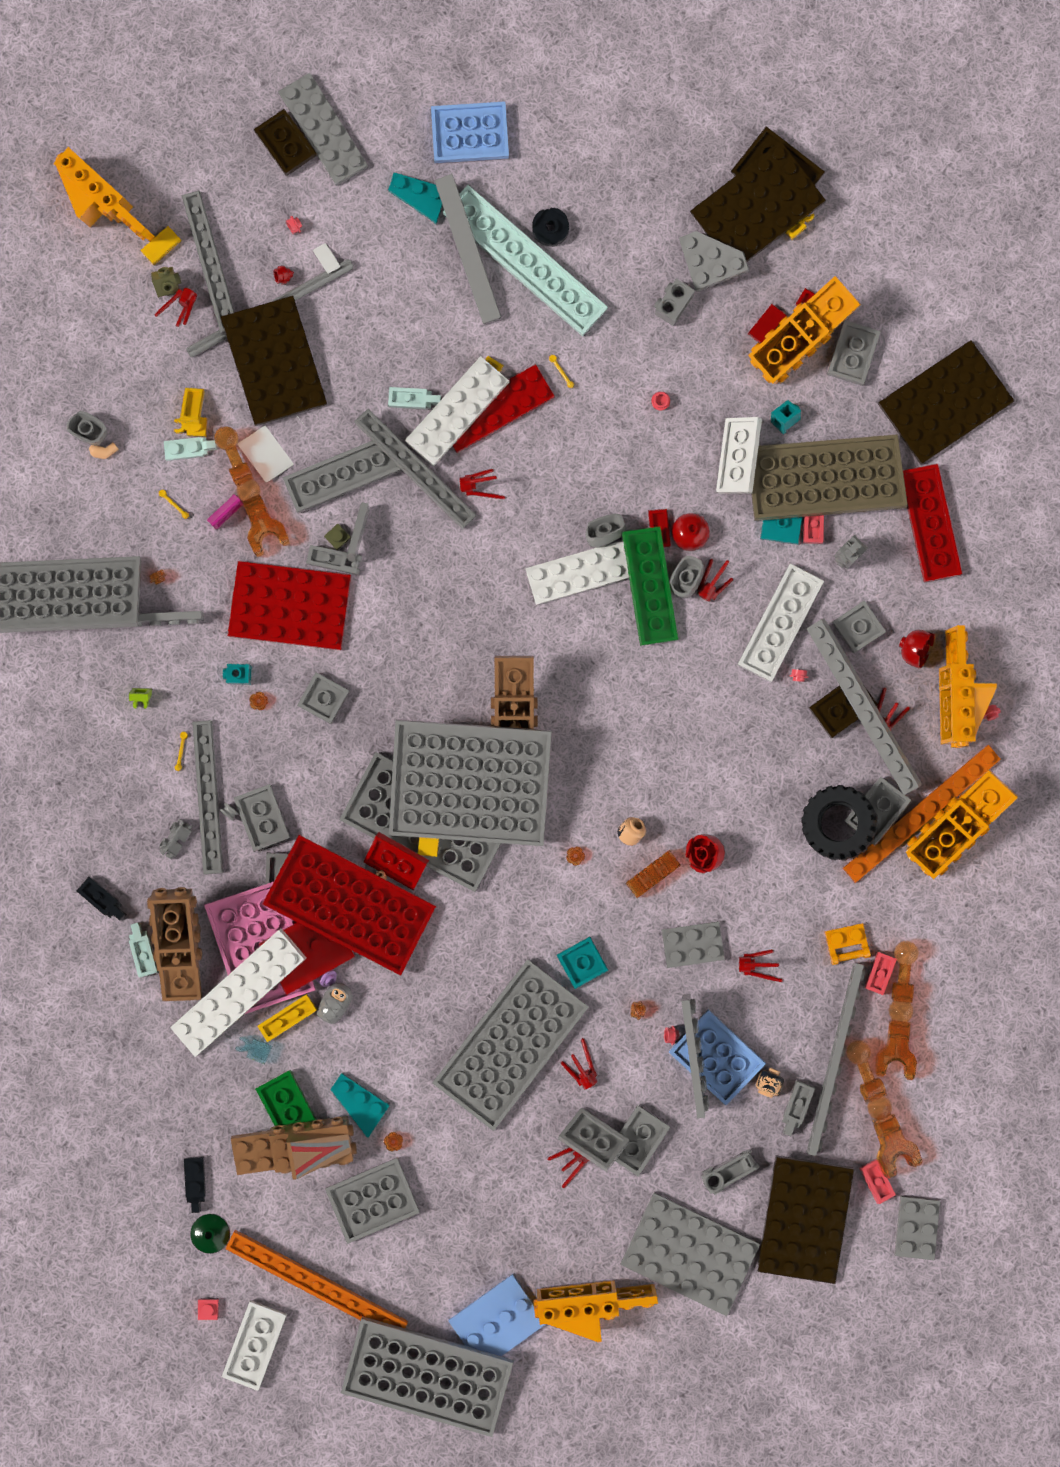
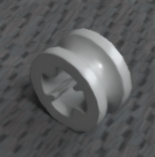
[220,803,239,821]

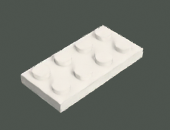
[716,417,762,494]
[222,1300,287,1391]

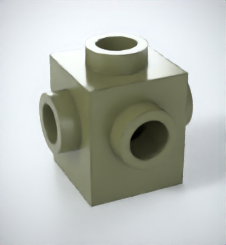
[151,267,182,298]

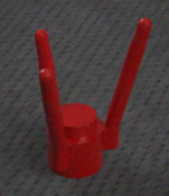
[154,288,197,327]
[460,469,505,499]
[697,559,733,602]
[877,687,910,731]
[739,949,783,982]
[561,1038,598,1090]
[547,1147,590,1188]

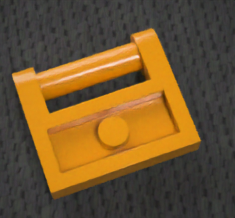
[824,923,871,965]

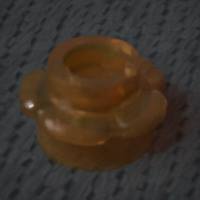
[149,569,167,585]
[249,692,268,711]
[566,847,585,866]
[630,1001,646,1020]
[384,1132,403,1152]

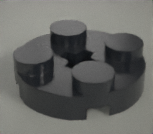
[532,208,569,247]

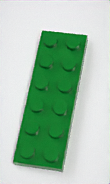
[622,527,678,646]

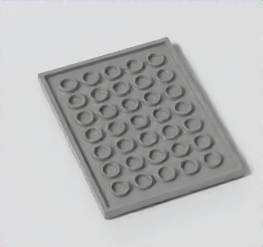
[389,719,552,846]

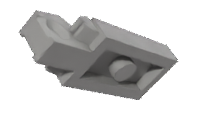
[782,1080,815,1136]

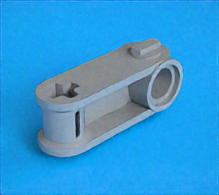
[701,1149,760,1195]

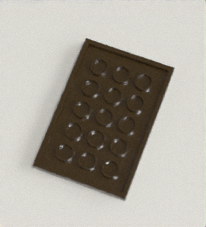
[690,141,826,262]
[221,296,327,426]
[878,340,1015,465]
[757,1155,854,1284]

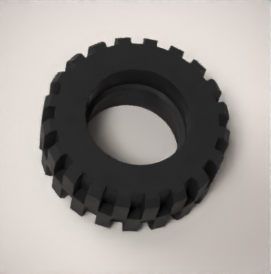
[801,785,877,861]

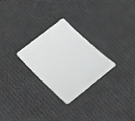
[237,416,313,482]

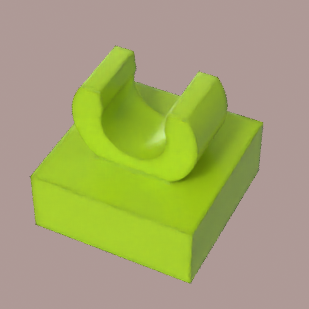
[129,688,152,709]

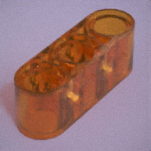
[625,850,681,898]

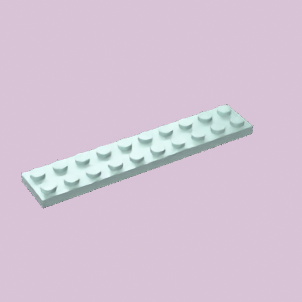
[443,185,608,337]

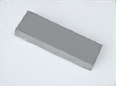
[347,502,369,562]

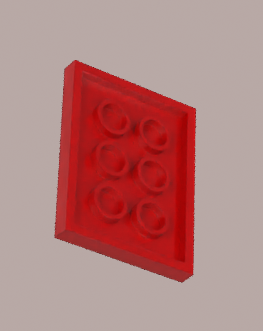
[258,922,355,995]

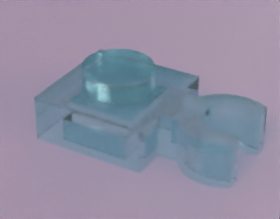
[235,1037,273,1064]

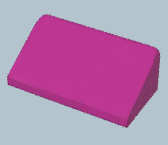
[207,495,243,529]

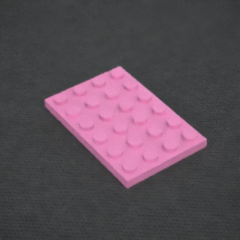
[204,881,316,1014]

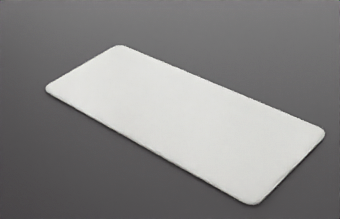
[313,243,340,274]

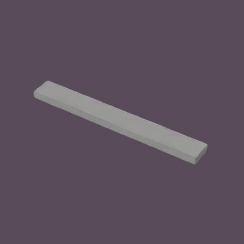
[434,174,501,324]
[181,190,235,335]
[354,409,476,530]
[192,720,223,875]

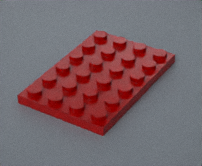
[227,561,351,651]

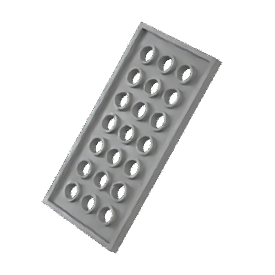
[339,752,501,892]
[341,1316,514,1437]

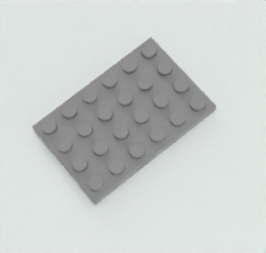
[620,1192,760,1316]

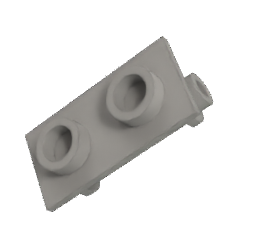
[159,819,192,859]

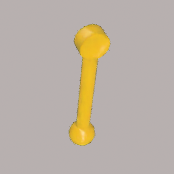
[549,355,574,388]
[159,490,189,519]
[174,732,188,771]

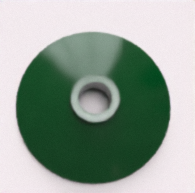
[190,1214,229,1254]

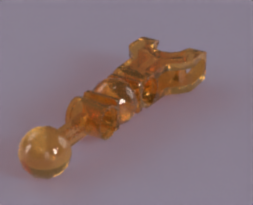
[214,426,290,557]
[875,940,919,1081]
[846,1040,922,1179]

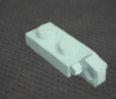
[388,387,441,409]
[164,437,218,461]
[129,922,159,978]

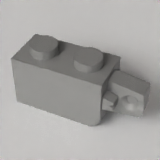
[834,535,868,569]

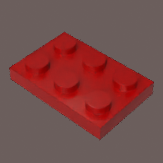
[364,832,429,890]

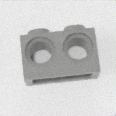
[654,278,695,326]

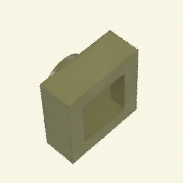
[324,524,351,551]

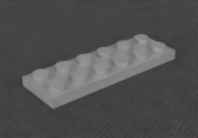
[278,73,368,186]
[283,441,402,513]
[681,994,709,1118]

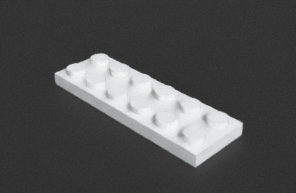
[405,356,509,466]
[525,540,629,605]
[737,564,824,682]

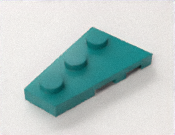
[388,172,443,225]
[330,1073,390,1138]

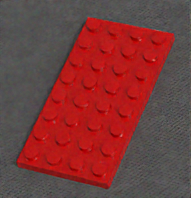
[262,835,436,976]

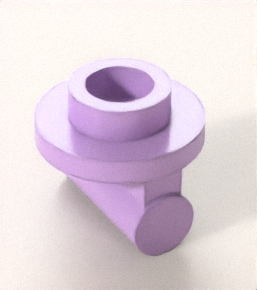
[315,969,337,987]

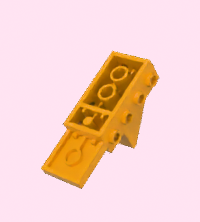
[53,147,155,241]
[748,276,861,384]
[939,625,997,748]
[905,769,1018,879]
[534,1280,658,1342]

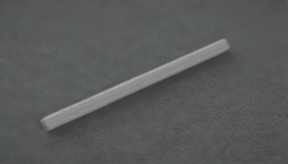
[186,259,353,357]

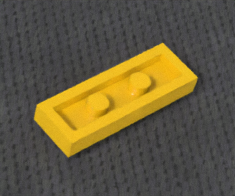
[257,994,317,1042]

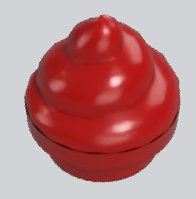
[274,265,294,285]

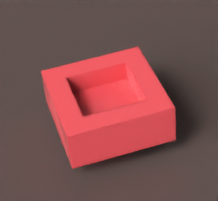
[198,1299,219,1320]

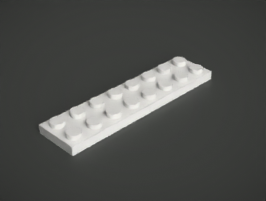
[170,928,306,1057]

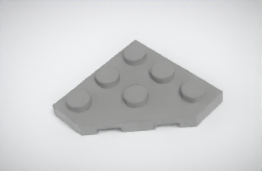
[679,231,750,292]

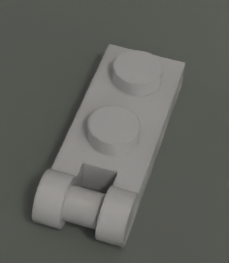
[306,545,362,575]

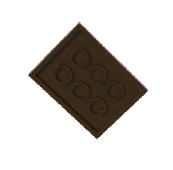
[731,126,825,185]

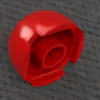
[671,513,710,551]
[899,630,935,669]
[685,834,725,873]

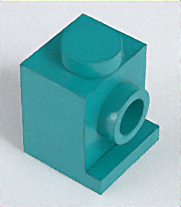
[771,400,801,435]
[223,664,252,685]

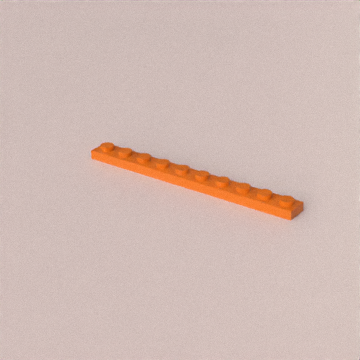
[842,745,1001,883]
[225,1230,408,1328]

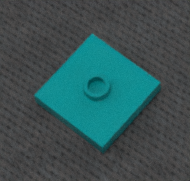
[760,517,802,545]
[557,936,609,989]

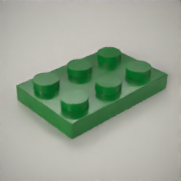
[255,1069,317,1126]

